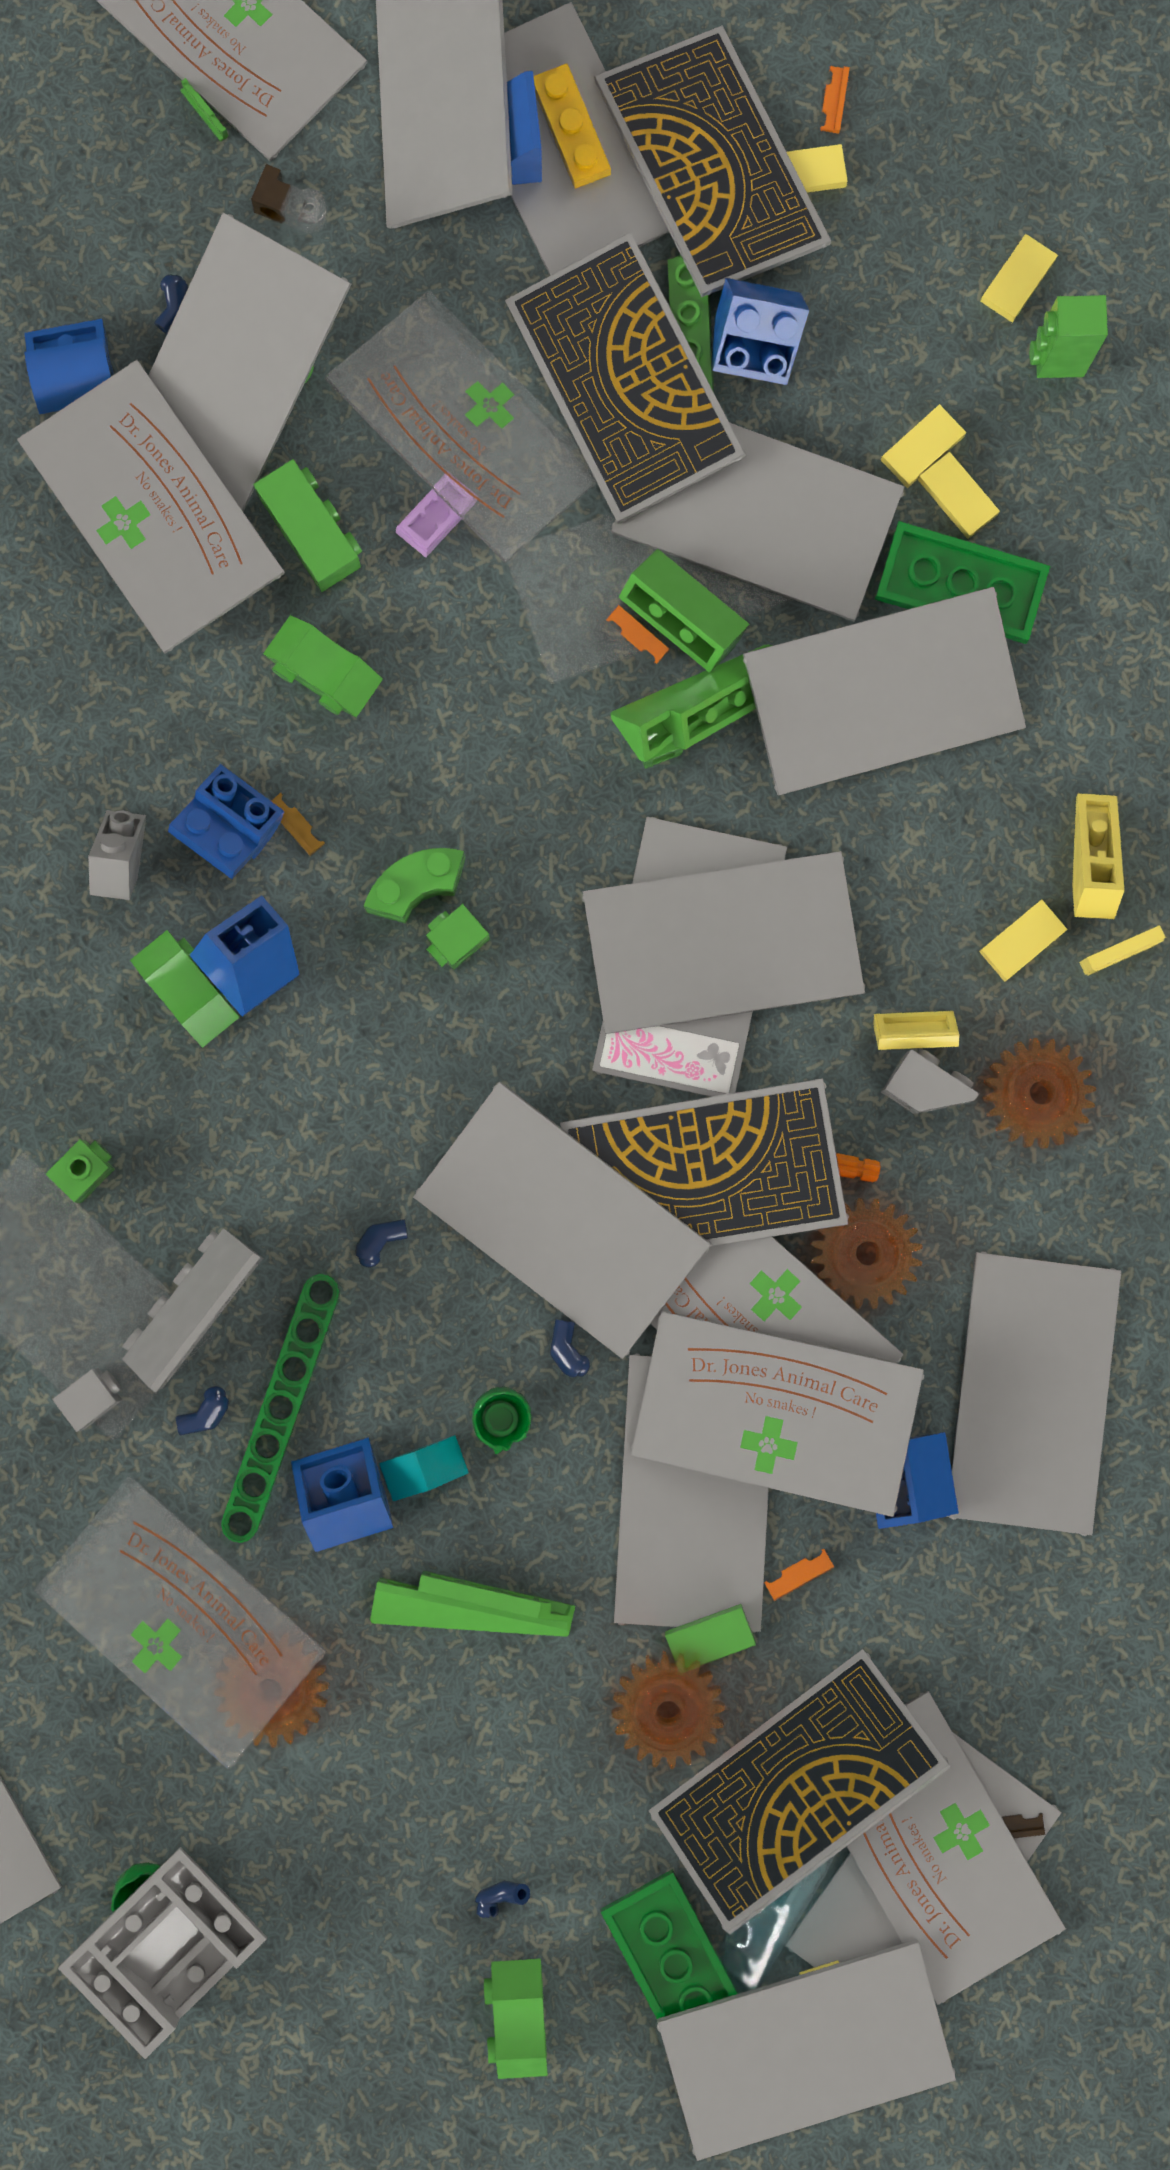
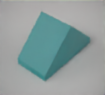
[379,1435,469,1501]

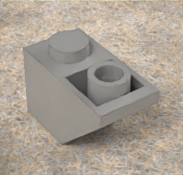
[88,810,146,900]
[881,1049,979,1114]

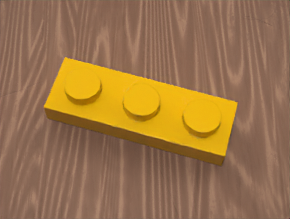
[534,63,611,189]

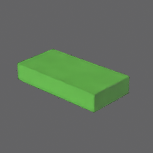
[665,1604,756,1673]

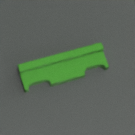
[180,78,228,142]

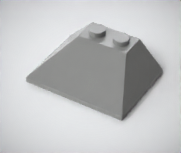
[58,1847,267,2059]

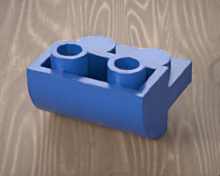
[24,319,114,414]
[168,764,284,879]

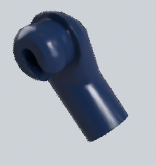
[154,274,189,335]
[355,1219,408,1268]
[550,1319,590,1377]
[176,1386,229,1436]
[475,1881,530,1918]

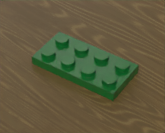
[875,521,1050,644]
[601,1869,738,2019]

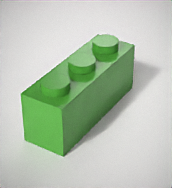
[1029,295,1108,378]
[253,459,362,593]
[618,549,750,673]

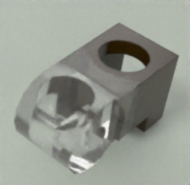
[251,164,328,234]

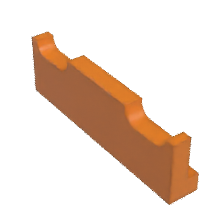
[820,66,850,134]
[606,605,670,664]
[764,1549,834,1601]

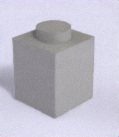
[52,1368,123,1432]

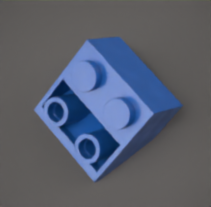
[711,278,809,385]
[190,895,300,1017]
[876,1432,959,1529]

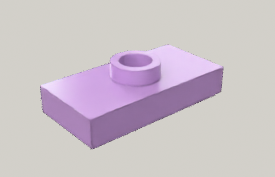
[396,474,477,557]

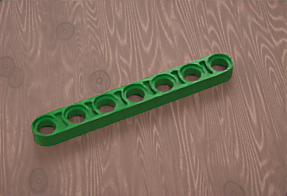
[221,1274,340,1543]

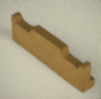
[271,793,325,856]

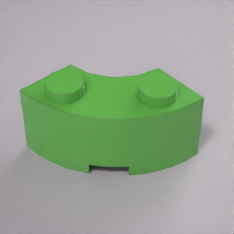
[263,615,383,717]
[364,848,465,923]
[130,930,239,1048]
[484,1959,548,2079]

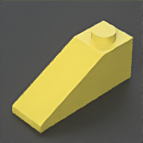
[1072,793,1124,919]

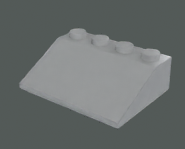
[122,1228,263,1393]

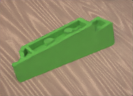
[610,644,773,762]
[370,1571,575,1637]

